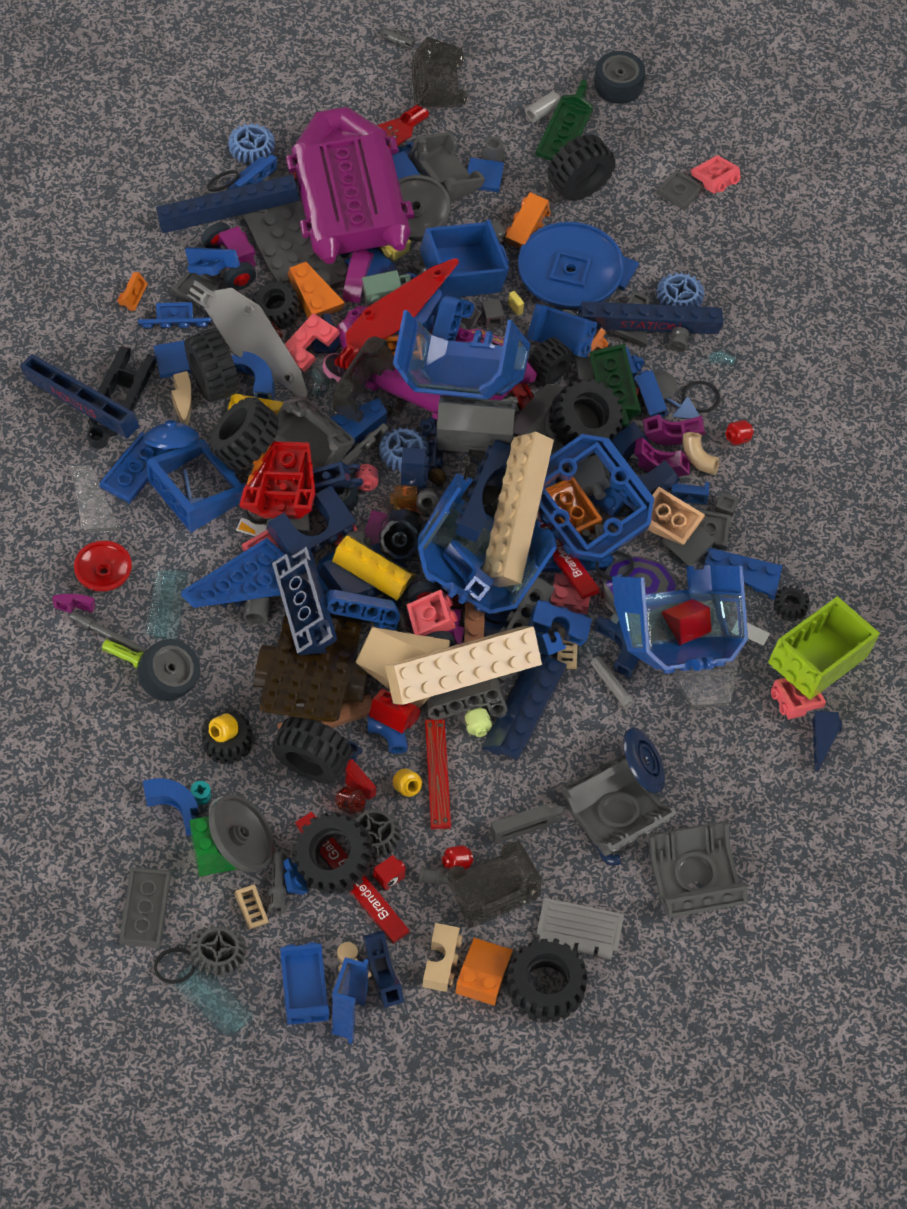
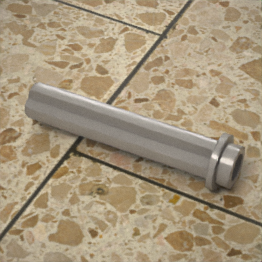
[590,656,634,708]

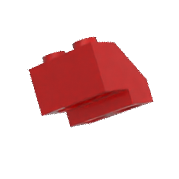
[368,688,421,734]

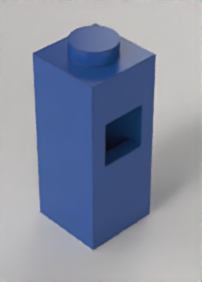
[635,370,669,417]

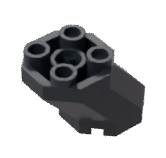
[379,509,420,560]

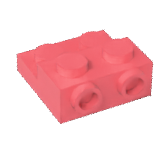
[691,155,741,194]
[550,573,590,614]
[407,590,458,636]
[771,678,826,720]

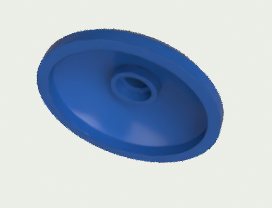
[143,420,200,449]

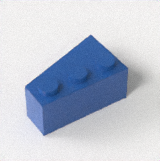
[330,398,387,455]

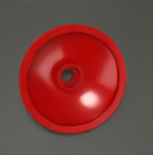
[74,541,132,592]

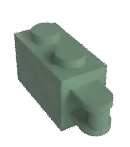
[362,270,412,305]

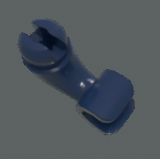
[596,846,621,866]

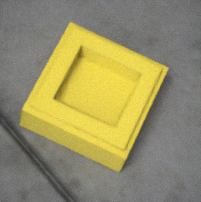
[508,291,524,316]

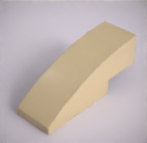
[172,371,192,425]

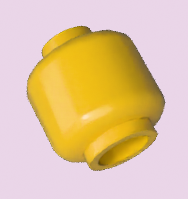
[209,714,238,742]
[393,768,422,797]

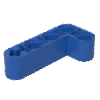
[432,295,474,341]
[325,590,400,631]

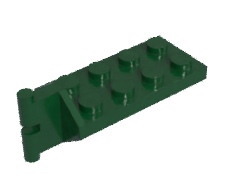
[535,80,594,161]
[589,344,641,430]

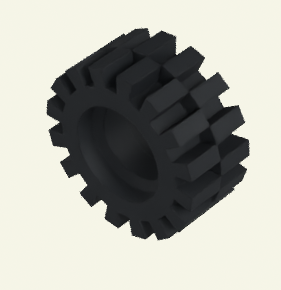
[773,585,810,621]

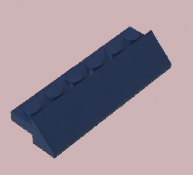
[272,547,337,655]
[482,654,567,761]

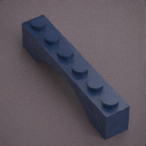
[455,440,511,543]

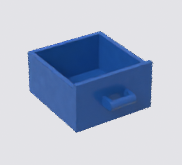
[420,219,509,298]

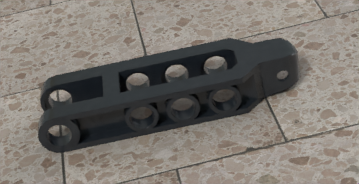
[87,346,157,449]

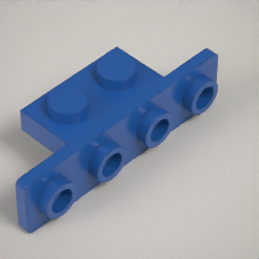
[185,247,240,276]
[138,302,211,329]
[589,486,638,518]

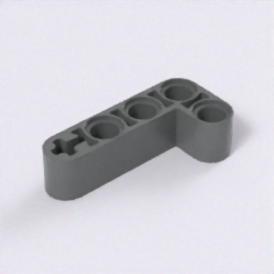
[426,678,507,720]

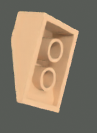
[647,487,705,546]

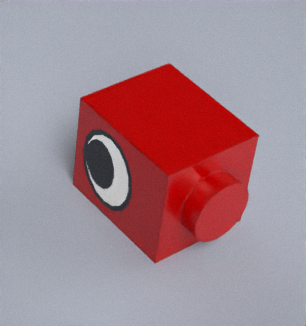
[373,855,406,891]

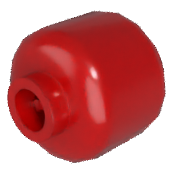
[725,420,754,446]
[442,845,473,873]

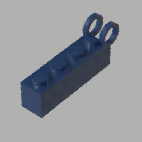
[313,461,363,494]

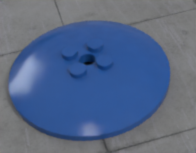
[518,222,624,309]

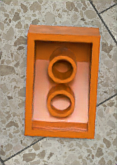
[546,477,603,537]
[455,938,513,1006]

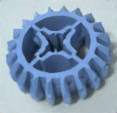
[228,123,275,165]
[656,272,704,307]
[379,426,429,473]

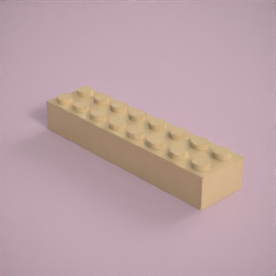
[482,432,554,587]
[385,626,542,705]

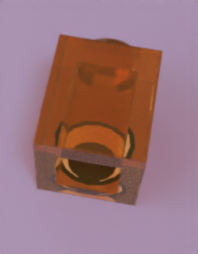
[390,485,417,512]

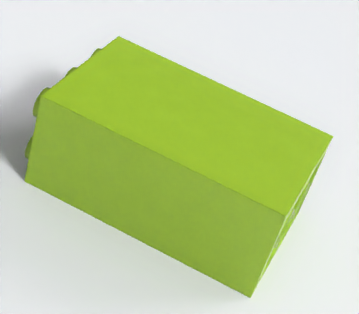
[768,596,880,700]

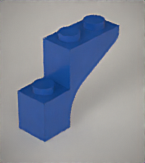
[442,539,495,601]

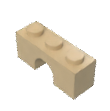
[423,923,463,992]

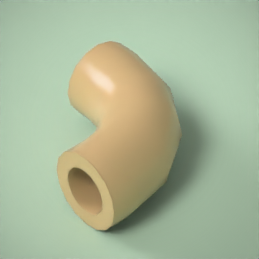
[683,432,719,475]

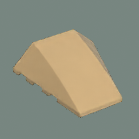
[355,627,450,708]

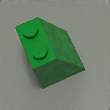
[189,816,237,877]

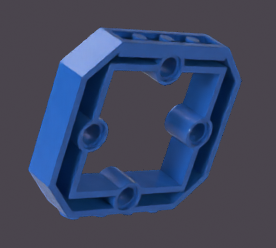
[538,434,654,562]

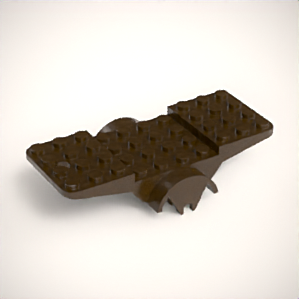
[253,594,369,722]

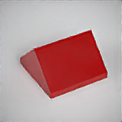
[661,599,712,645]

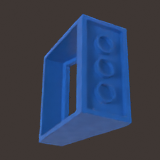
[146,439,245,532]

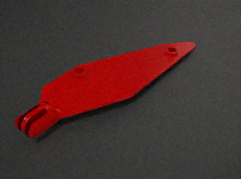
[334,258,459,371]

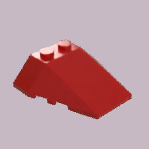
[239,441,316,519]

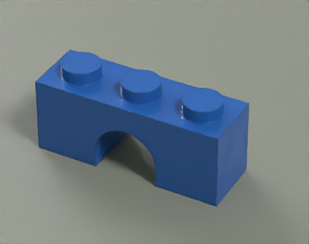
[528,600,592,646]

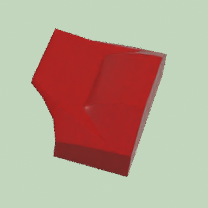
[345,759,376,800]

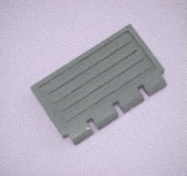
[536,898,624,960]

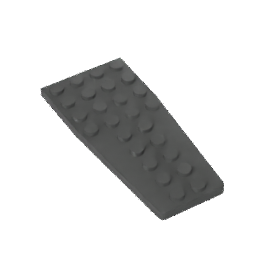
[242,169,348,288]

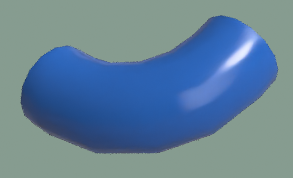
[367,714,408,754]

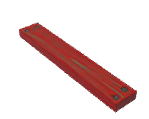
[425,719,451,830]

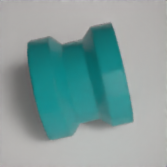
[191,781,211,805]

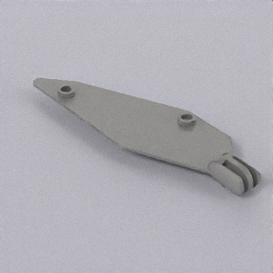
[187,281,308,398]

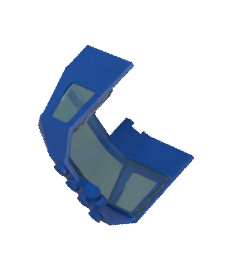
[393,310,530,400]
[418,473,557,614]
[612,565,748,673]

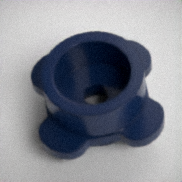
[419,417,437,437]
[347,741,363,762]

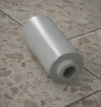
[525,91,561,123]

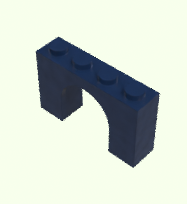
[611,422,680,495]
[266,486,357,556]
[319,542,406,607]

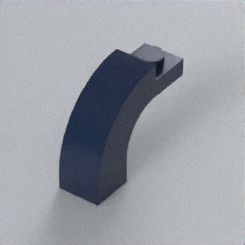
[594,616,640,679]
[363,930,404,1008]

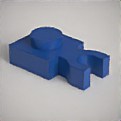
[283,858,308,895]

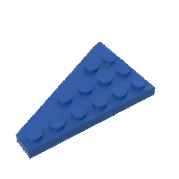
[181,538,285,608]

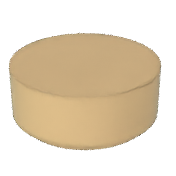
[337,942,358,963]

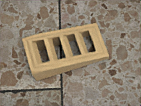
[557,628,577,669]
[234,884,269,930]

